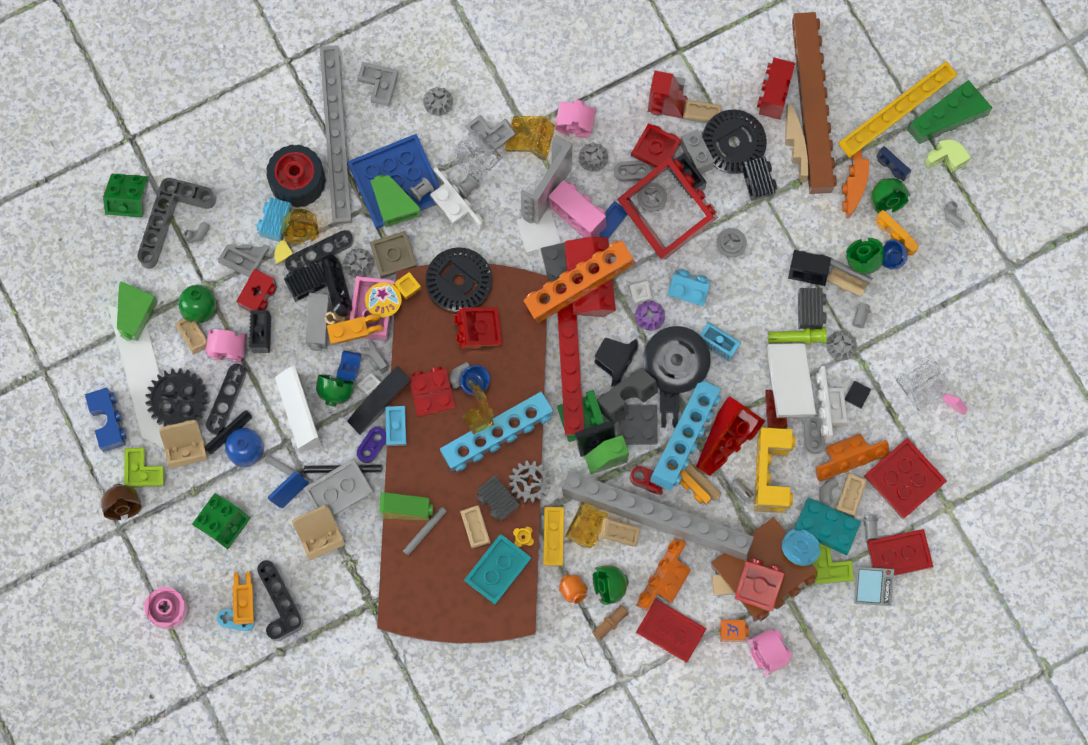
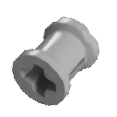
[455,174,480,199]
[409,177,434,202]

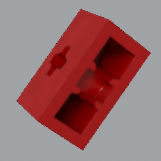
[236,269,277,312]

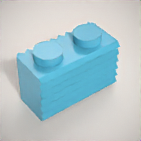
[257,197,293,242]
[700,322,741,362]

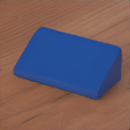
[268,471,309,508]

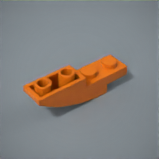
[842,149,869,218]

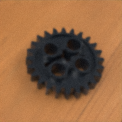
[145,368,209,427]

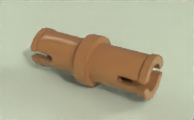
[592,605,629,641]

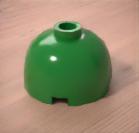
[871,178,910,213]
[846,238,885,274]
[179,284,217,323]
[316,374,355,407]
[593,565,629,605]

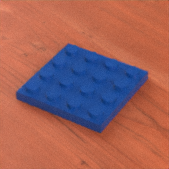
[347,134,440,229]

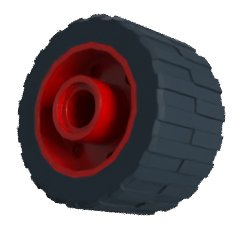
[266,144,326,208]

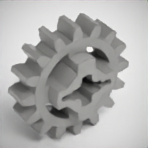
[509,461,551,504]

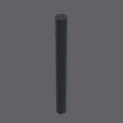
[304,465,382,473]

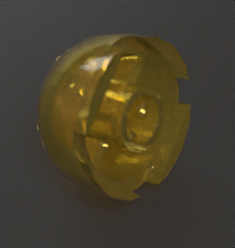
[281,208,319,244]

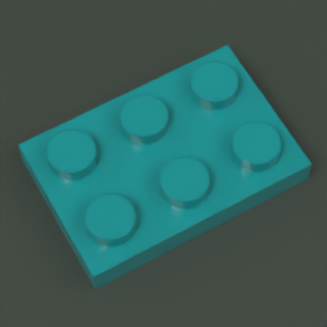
[794,497,862,556]
[464,534,532,605]

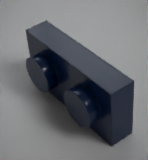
[876,146,912,182]

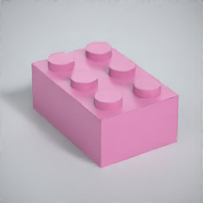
[548,180,606,238]
[350,276,395,342]

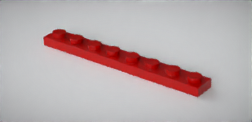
[557,287,584,436]

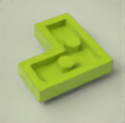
[124,448,165,488]
[812,544,854,585]

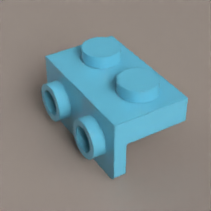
[667,269,711,306]

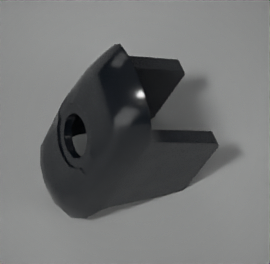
[594,338,639,387]

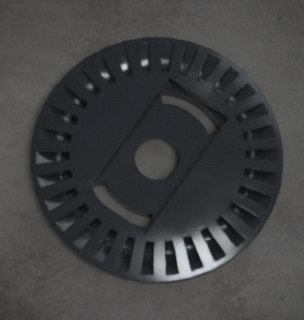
[702,109,767,174]
[425,247,492,312]
[643,326,711,393]

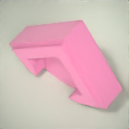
[942,394,968,414]

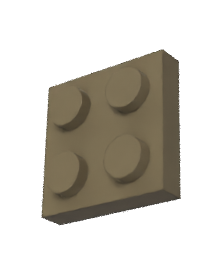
[369,231,417,279]

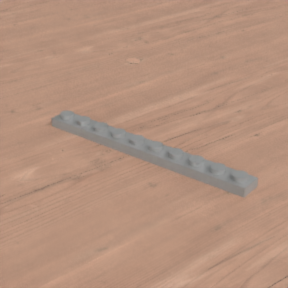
[320,45,352,225]

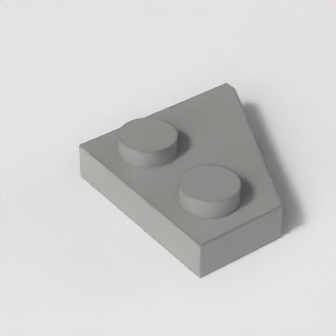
[218,244,269,277]

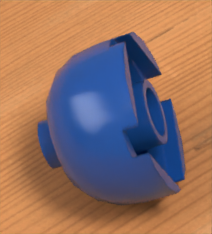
[225,428,264,467]

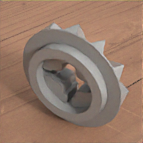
[423,86,453,116]
[579,142,608,172]
[637,183,667,213]
[716,228,747,258]
[343,248,374,277]
[826,330,858,361]

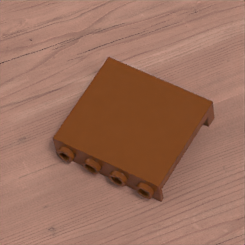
[711,517,818,623]

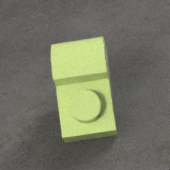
[924,140,971,173]

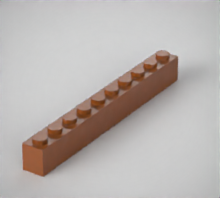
[792,12,837,194]

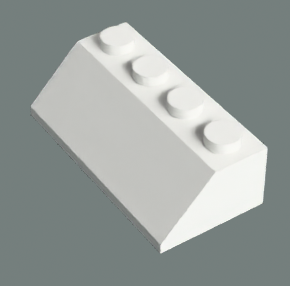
[273,365,322,452]

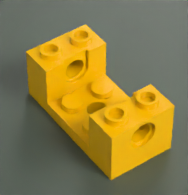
[754,427,796,513]

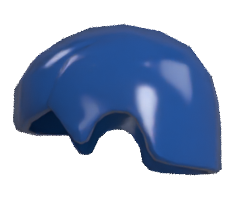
[883,239,908,270]
[460,365,491,396]

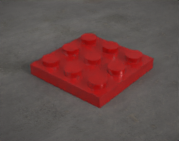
[864,438,947,520]

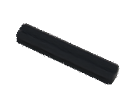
[205,410,252,454]

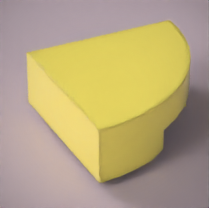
[274,239,293,265]

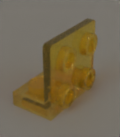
[505,116,555,160]
[462,380,494,435]

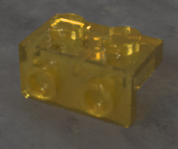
[565,502,608,549]

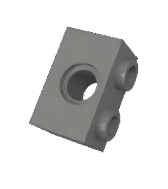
[680,130,714,174]

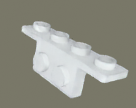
[430,167,483,231]
[815,366,847,443]

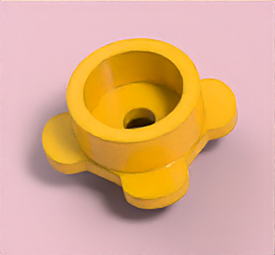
[513,527,534,548]

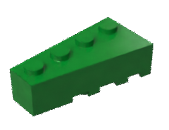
[908,80,992,144]

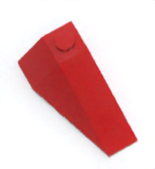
[696,396,765,476]

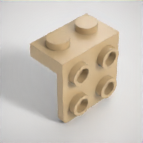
[159,420,207,469]
[292,505,346,561]

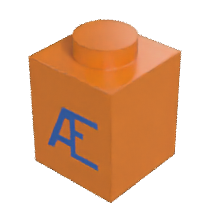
[720,620,749,642]

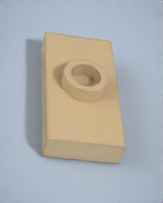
[683,99,722,123]
[827,267,867,297]
[175,319,207,355]
[836,473,867,517]
[460,505,490,549]
[599,518,641,547]

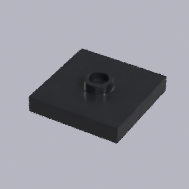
[575,420,616,457]

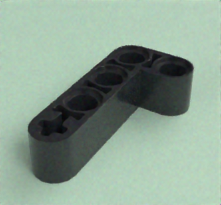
[257,560,304,642]

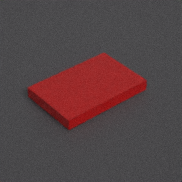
[866,529,934,576]
[636,599,707,663]

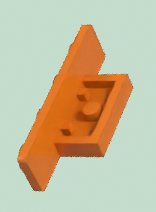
[815,434,889,482]
[636,539,691,610]

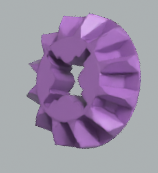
[635,301,665,331]

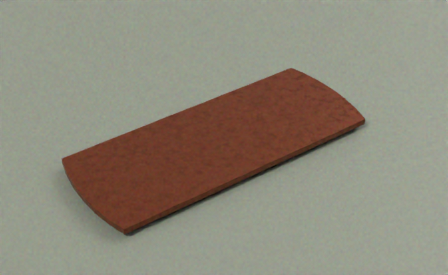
[377,264,548,644]

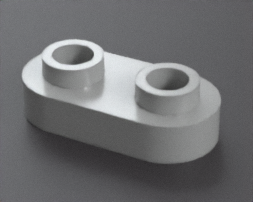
[614,160,651,182]
[804,415,825,454]

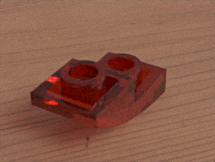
[765,390,787,429]

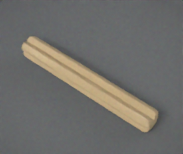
[662,441,721,501]

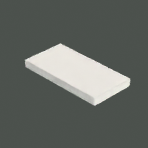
[766,343,816,418]

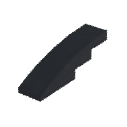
[347,366,412,435]

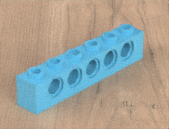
[650,380,721,491]
[440,392,553,472]

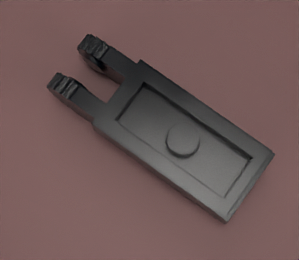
[660,374,679,428]

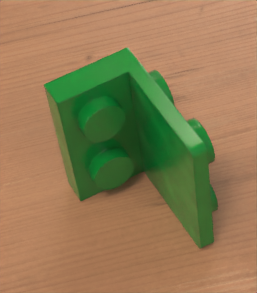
[103,174,148,217]
[557,390,605,442]
[192,493,251,549]

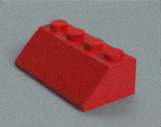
[564,237,616,317]

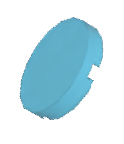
[782,529,821,566]

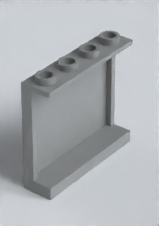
[521,135,573,225]

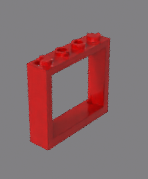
[617,157,718,260]

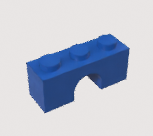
[85,388,127,452]

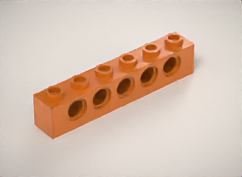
[523,240,636,323]

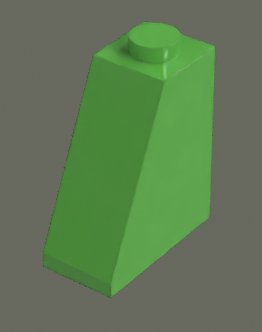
[370,175,421,227]
[117,281,158,341]
[585,435,629,475]
[379,492,433,521]

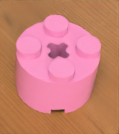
[555,100,596,138]
[206,329,247,362]
[144,587,188,629]
[748,629,792,676]

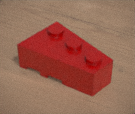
[757,57,795,120]
[647,70,688,119]

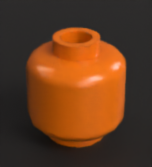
[559,574,588,604]

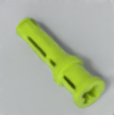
[768,327,827,345]

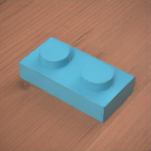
[385,406,406,446]

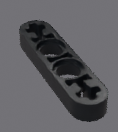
[285,230,354,272]
[321,254,352,317]
[206,363,246,435]

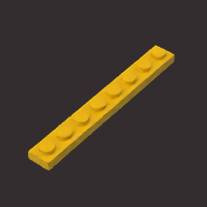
[838,61,958,158]

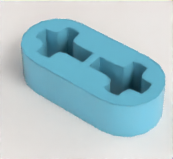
[217,609,255,631]

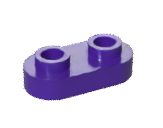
[357,427,386,463]

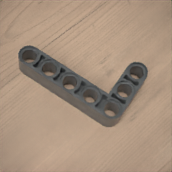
[137,178,216,269]

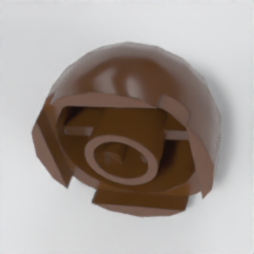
[101,484,142,520]

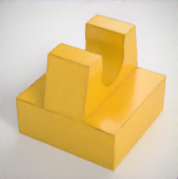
[394,272,421,299]

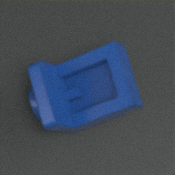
[336,351,361,381]

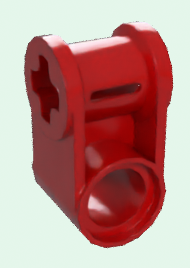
[629,466,663,495]

